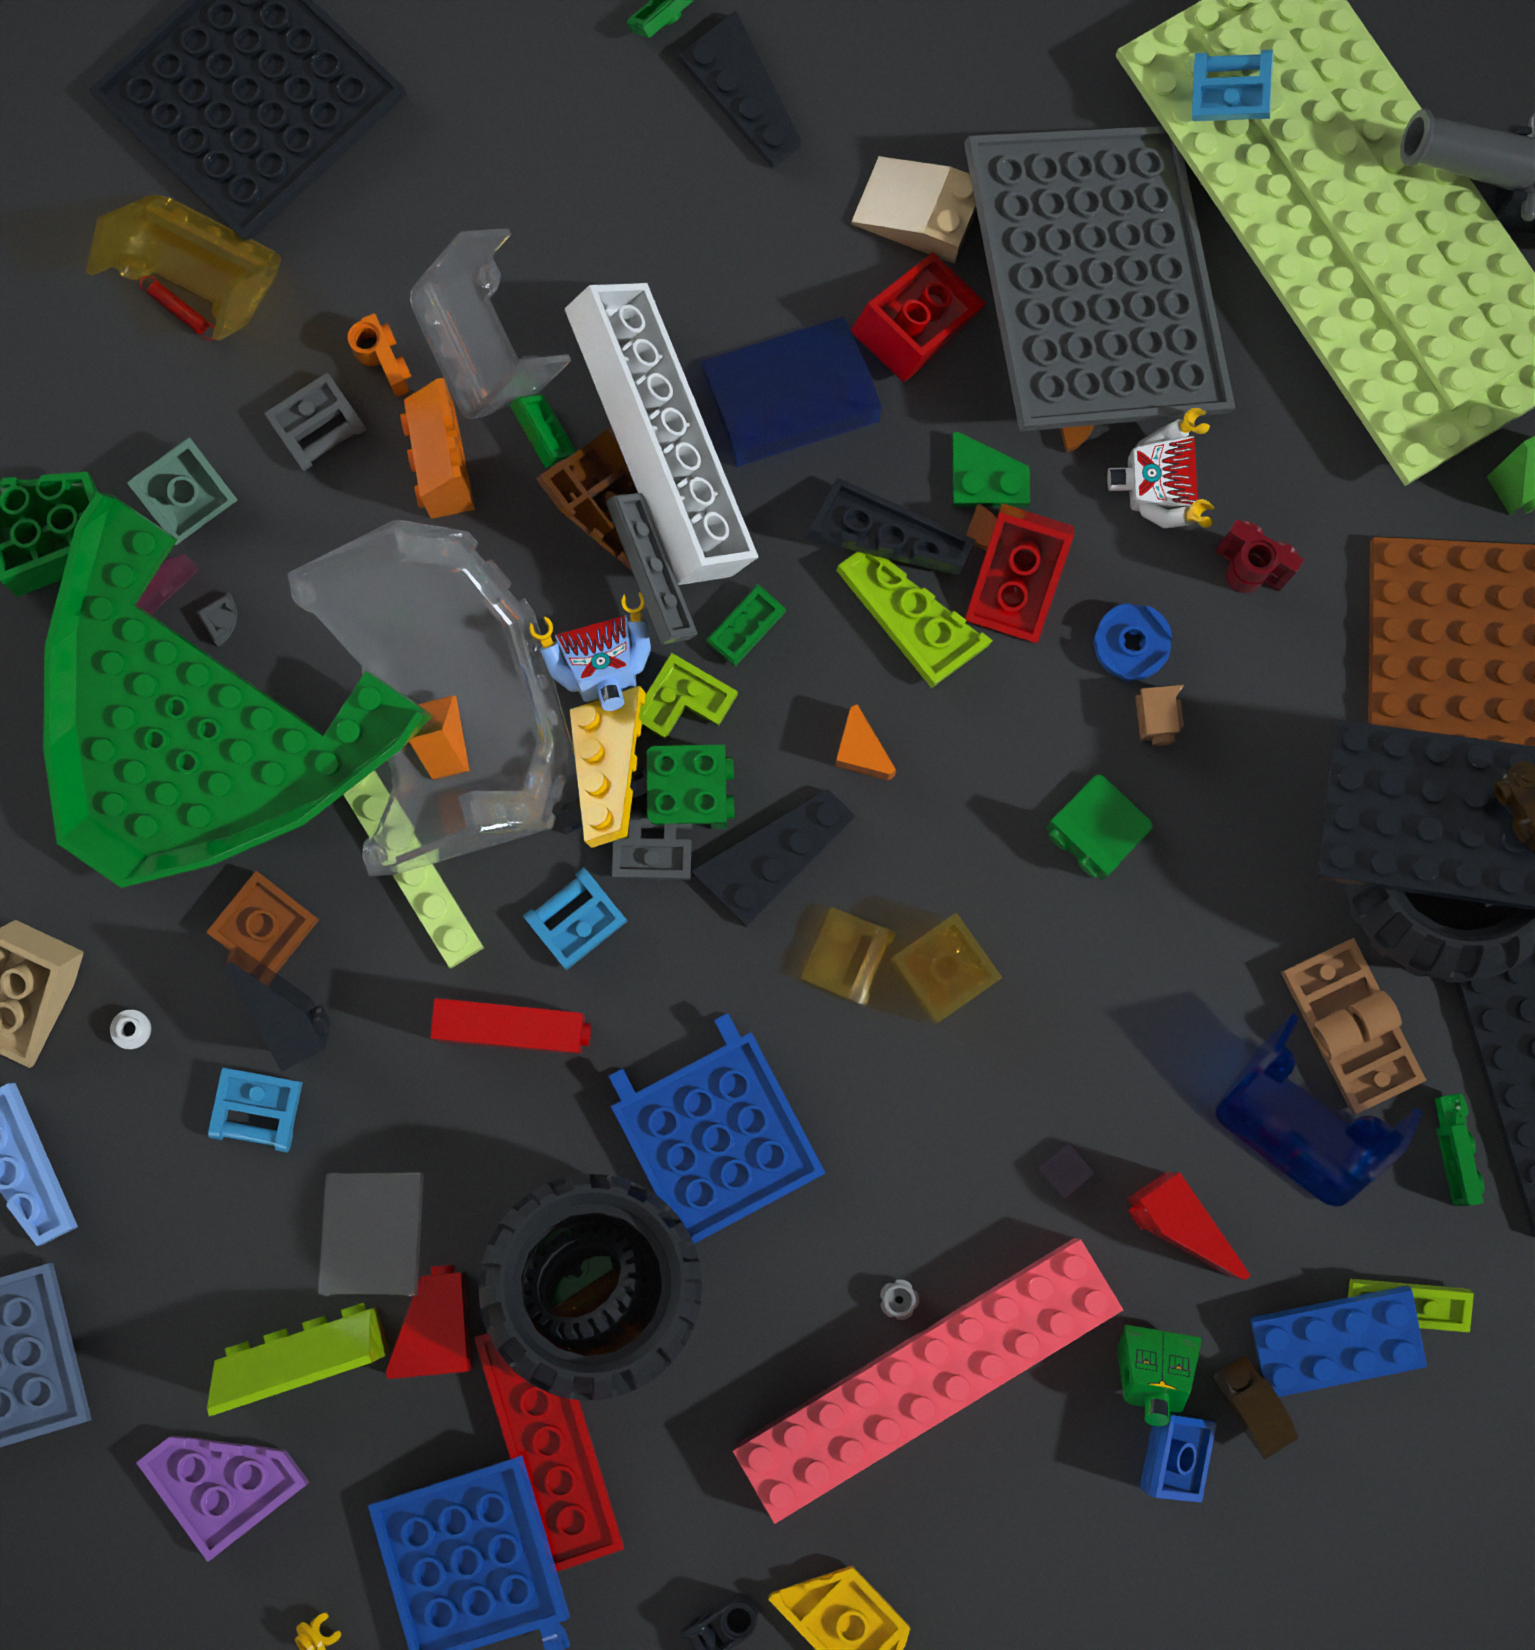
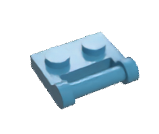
[1192,49,1274,121]
[523,867,628,971]
[208,1067,303,1153]

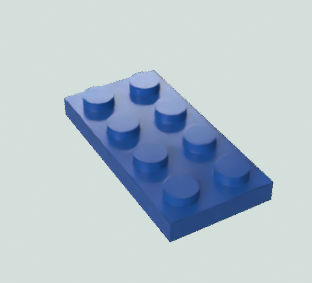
[1250,1285,1427,1397]

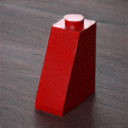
[386,1264,473,1379]

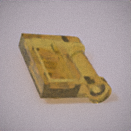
[801,907,896,1006]

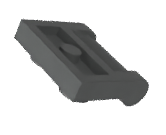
[264,372,367,472]

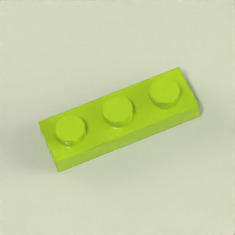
[1348,1279,1474,1332]

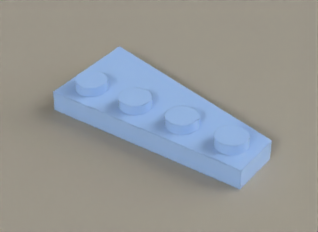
[0,1083,78,1246]

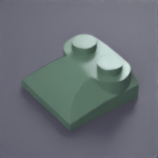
[127,437,237,545]

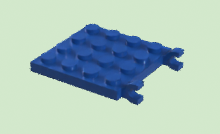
[609,1013,826,1244]
[368,1455,570,1650]

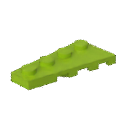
[836,552,993,688]

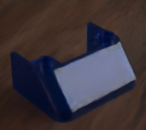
[1216,1014,1423,1207]

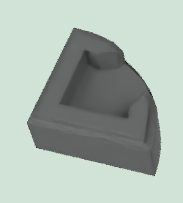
[196,592,237,647]

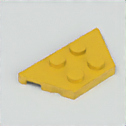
[768,1565,911,1650]

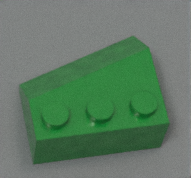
[0,472,98,597]

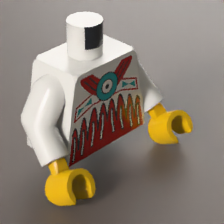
[1107,408,1215,528]

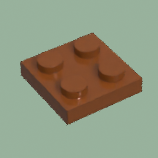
[206,871,320,974]

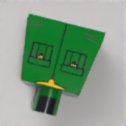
[1117,1325,1201,1426]

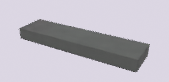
[606,493,697,644]

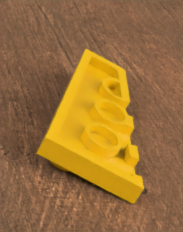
[570,686,646,848]

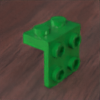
[647,745,734,829]
[1045,775,1152,881]

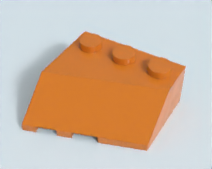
[400,378,476,519]

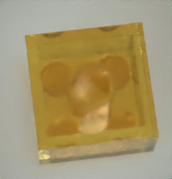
[889,913,1002,1026]

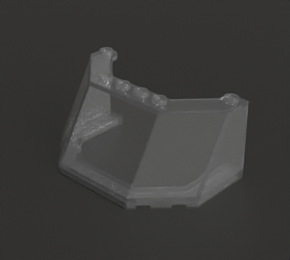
[287,520,575,876]

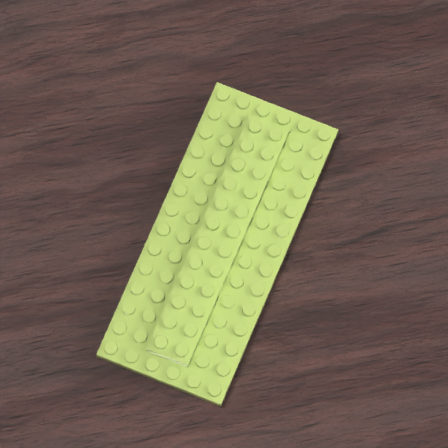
[1116,0,1535,486]

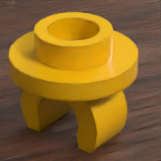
[295,1613,341,1650]

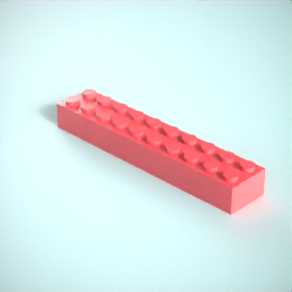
[733,1238,1123,1524]

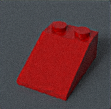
[850,252,986,383]
[965,503,1075,643]
[1127,1172,1251,1280]

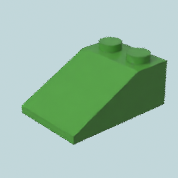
[1487,436,1535,515]

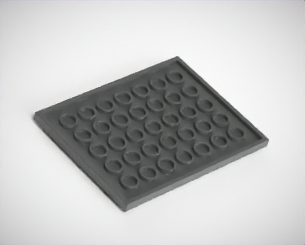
[964,126,1235,431]

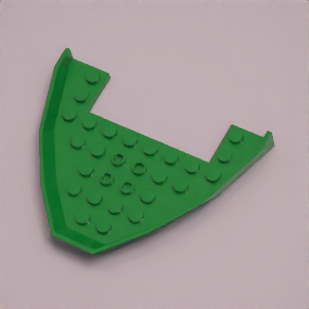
[43,492,434,888]

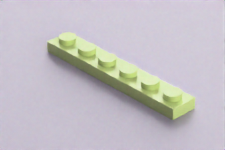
[343,770,484,968]

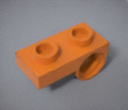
[348,313,412,398]

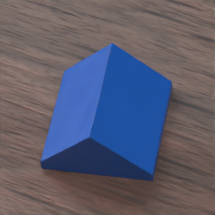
[1140,1411,1217,1503]

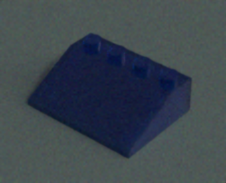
[701,316,882,467]

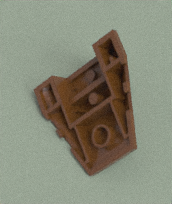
[536,426,638,572]

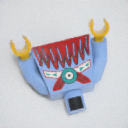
[529,592,651,711]

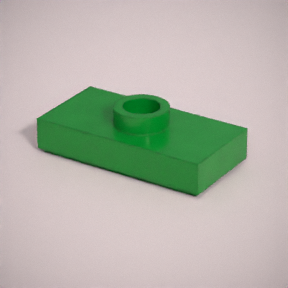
[627,0,694,38]
[509,394,576,469]
[706,584,786,667]

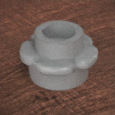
[880,1280,919,1320]

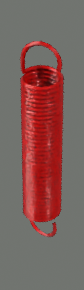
[140,275,216,341]

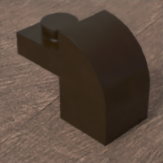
[1212,1356,1299,1460]

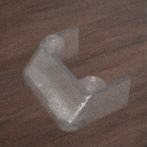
[410,228,571,419]

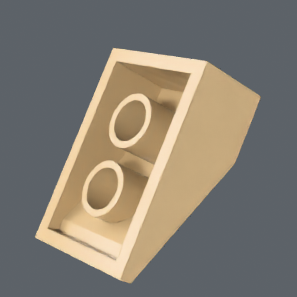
[851,156,977,264]
[0,920,84,1068]

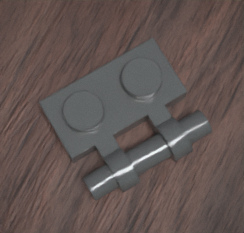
[612,809,692,880]

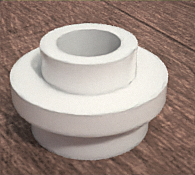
[110,1010,151,1049]

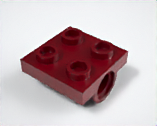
[1214,519,1305,593]

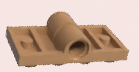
[1281,938,1426,1115]

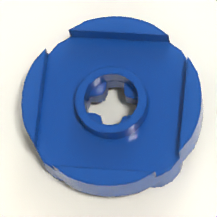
[1093,603,1172,682]

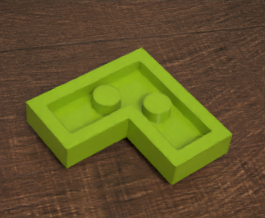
[639,653,738,740]

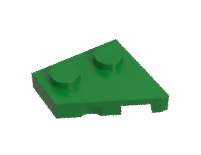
[952,432,1030,507]

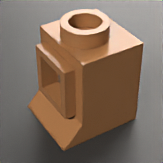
[1135,685,1184,746]

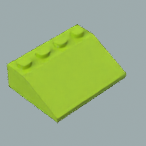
[207,1303,391,1417]

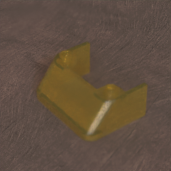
[85,195,281,341]

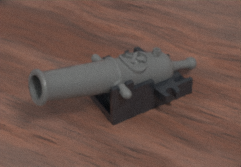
[1400,108,1535,234]

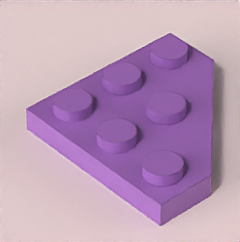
[136,1435,310,1562]

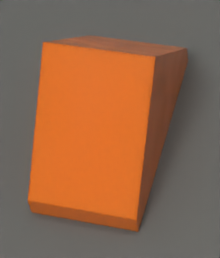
[409,695,470,780]
[835,704,896,781]

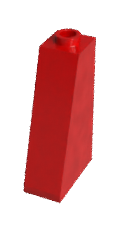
[430,998,591,1055]

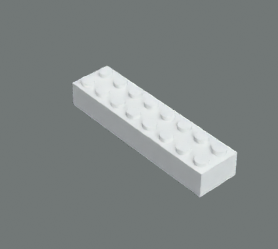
[565,283,758,585]

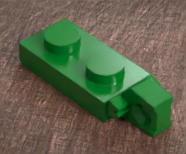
[1434,1094,1484,1207]

